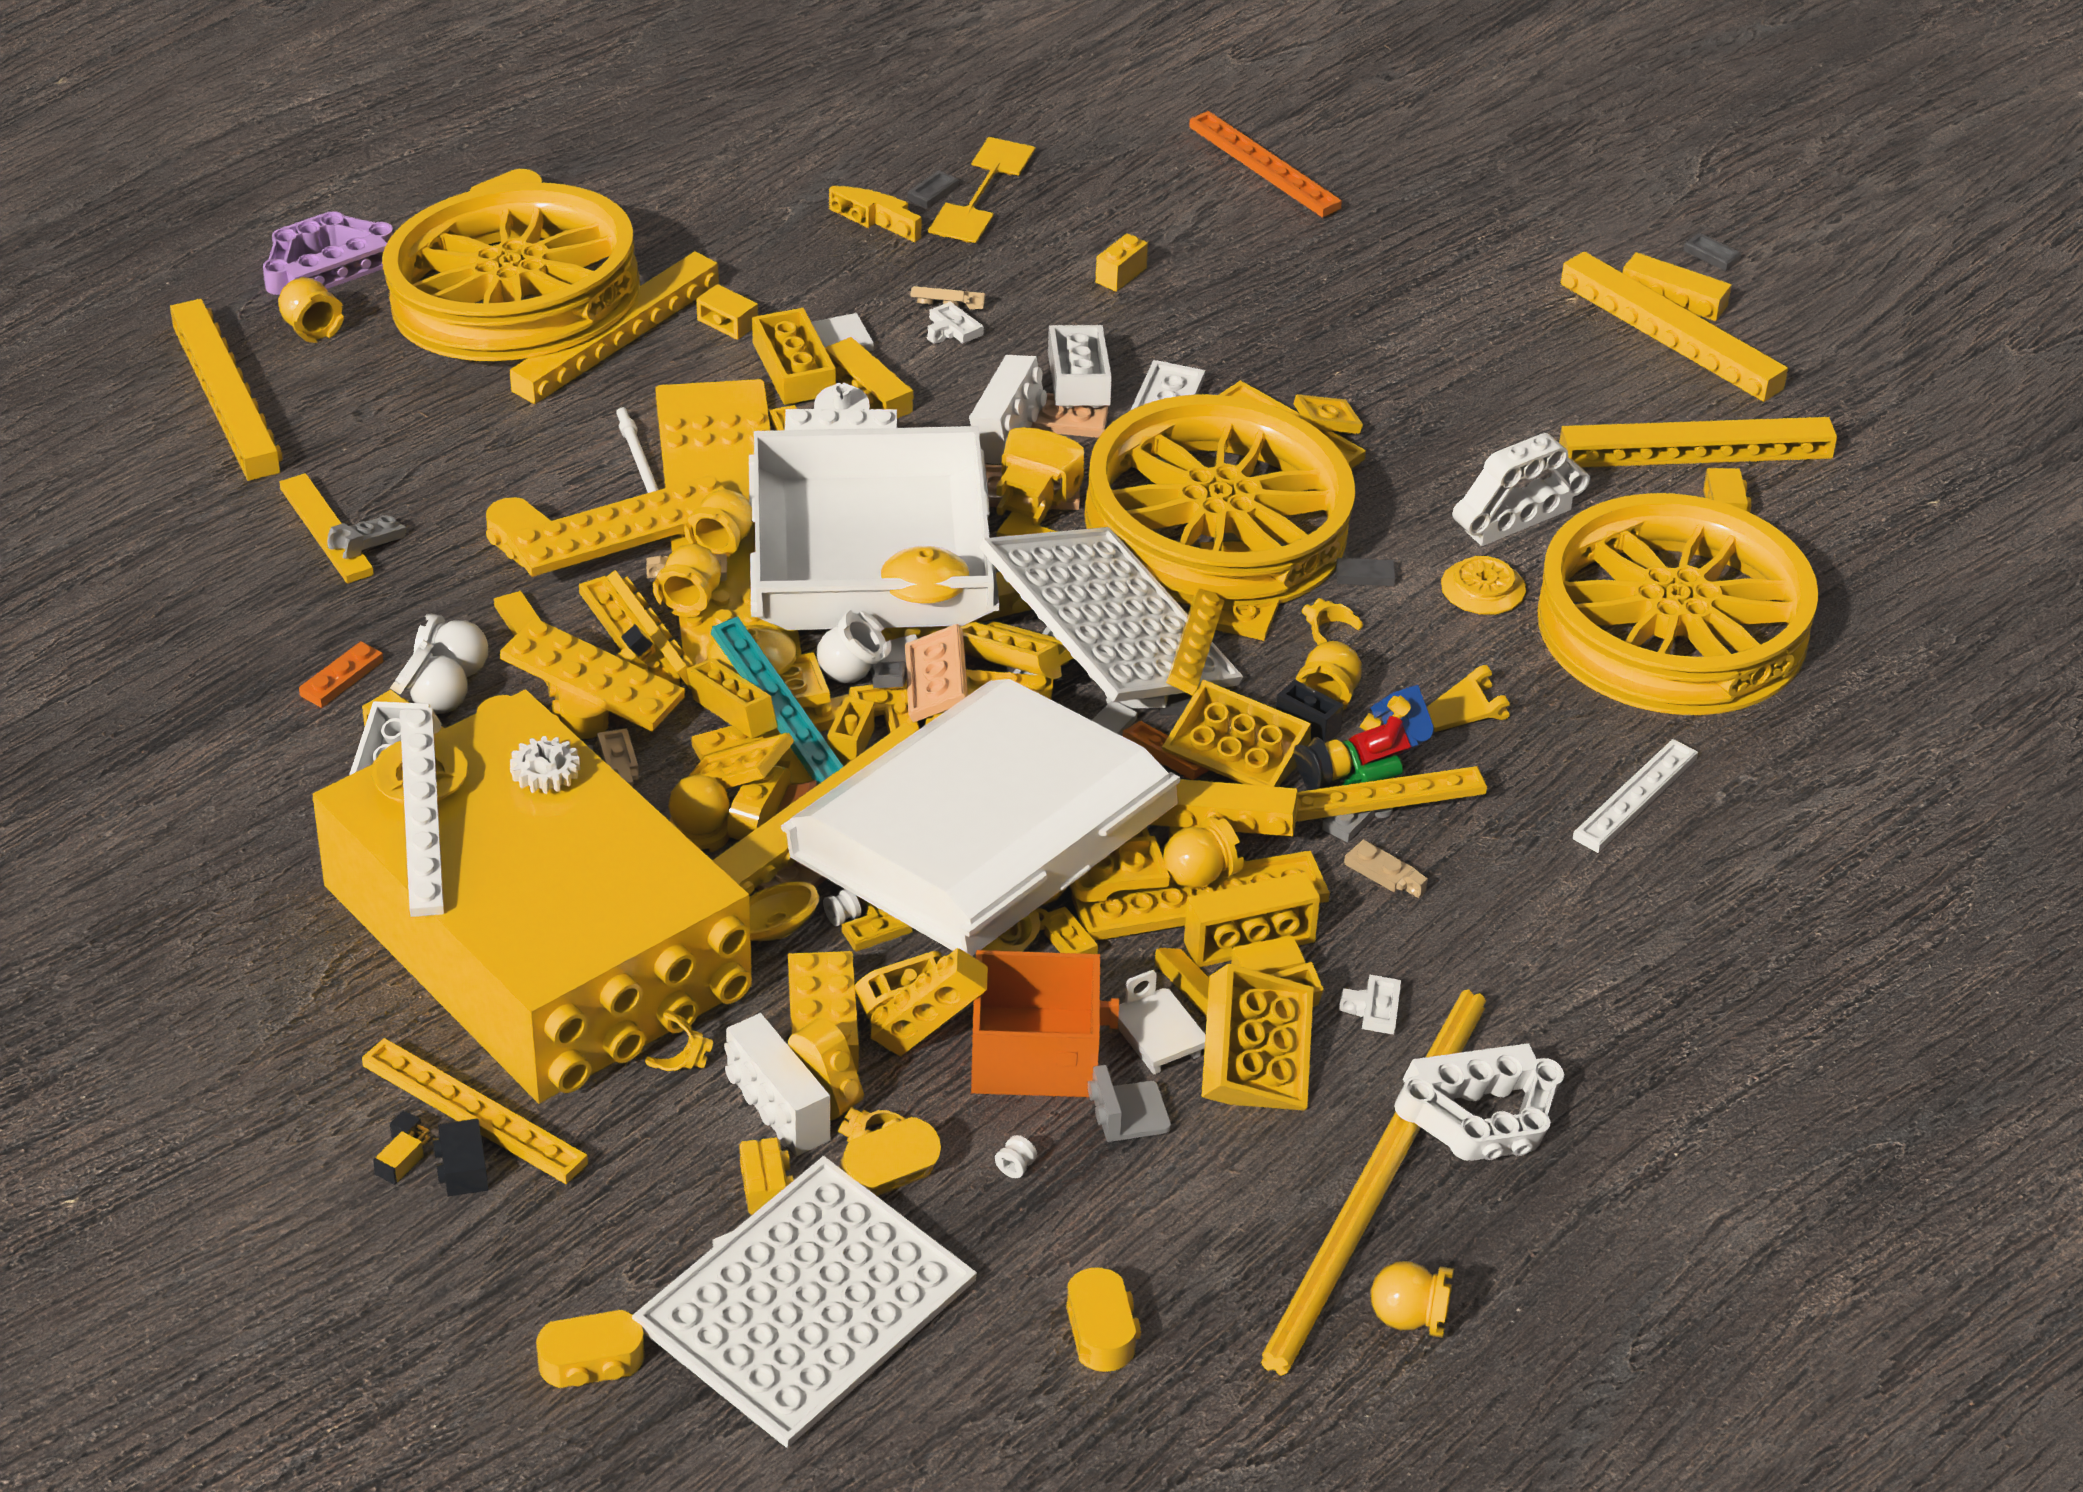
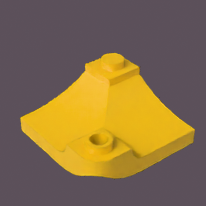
[1070,827,1170,902]

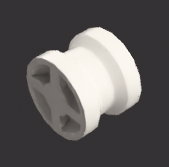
[823,889,861,927]
[995,1135,1037,1178]

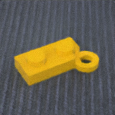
[1036,906,1098,954]

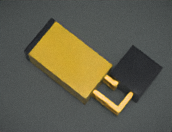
[616,624,656,670]
[373,1110,431,1185]

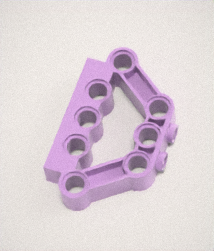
[263,212,393,295]

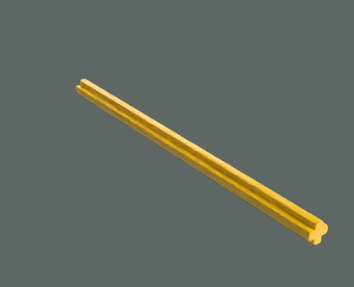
[1261,990,1486,1375]

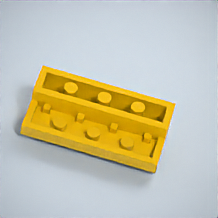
[961,621,1073,679]

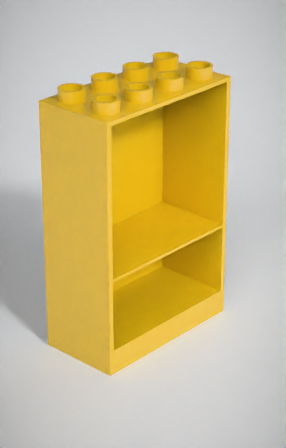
[312,689,752,1104]

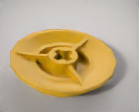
[1441,556,1526,614]
[371,738,468,803]

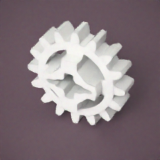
[510,736,580,794]

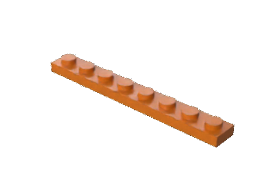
[1189,111,1342,218]

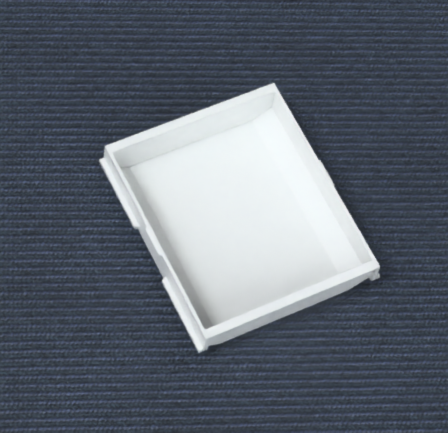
[749,426,999,630]
[781,679,1180,956]

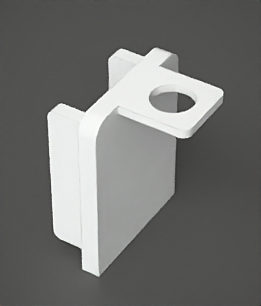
[1118,970,1206,1074]

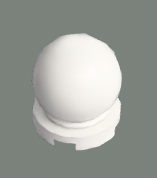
[817,610,891,683]
[414,613,489,677]
[390,639,468,714]

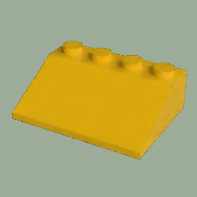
[1162,680,1311,787]
[1202,963,1314,1110]

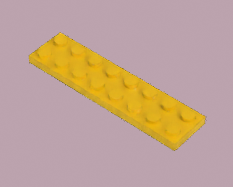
[507,474,724,577]
[1071,850,1330,941]

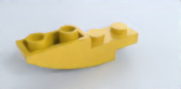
[829,186,921,242]

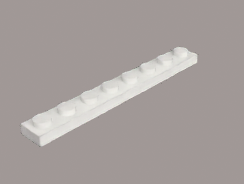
[400,707,444,917]

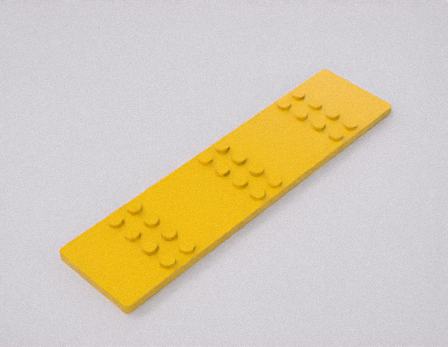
[655,379,801,665]

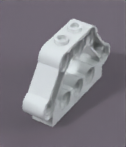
[1452,433,1590,546]
[1394,1043,1564,1161]

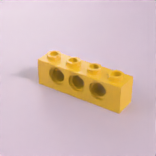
[871,948,988,1057]

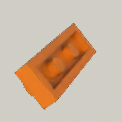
[299,641,384,708]
[1122,721,1209,780]

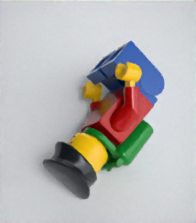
[1293,685,1434,790]

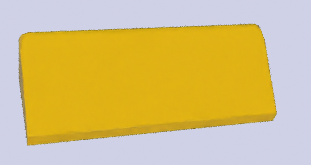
[1155,948,1209,1018]

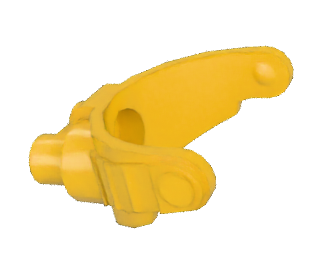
[1302,598,1363,645]
[645,1010,713,1071]
[838,1107,905,1142]

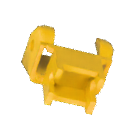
[997,427,1084,526]

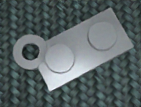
[1322,808,1393,843]

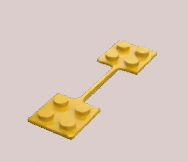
[928,137,1035,243]

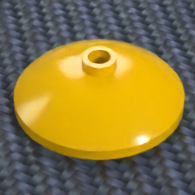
[881,546,969,603]
[708,625,797,676]
[749,882,819,941]

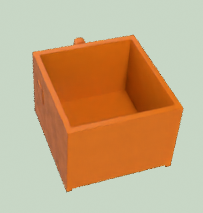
[971,950,1119,1097]

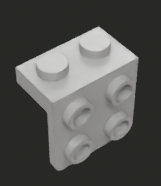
[1088,1065,1171,1142]

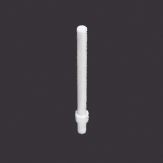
[616,407,658,493]

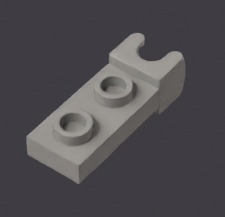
[327,515,407,559]

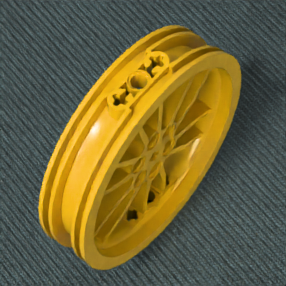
[382,183,640,361]
[1084,394,1355,610]
[1537,493,1818,715]

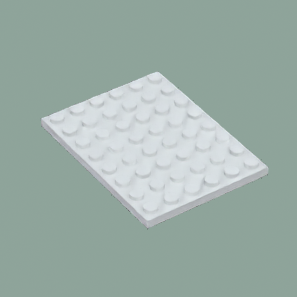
[979,527,1243,702]
[632,1156,977,1448]

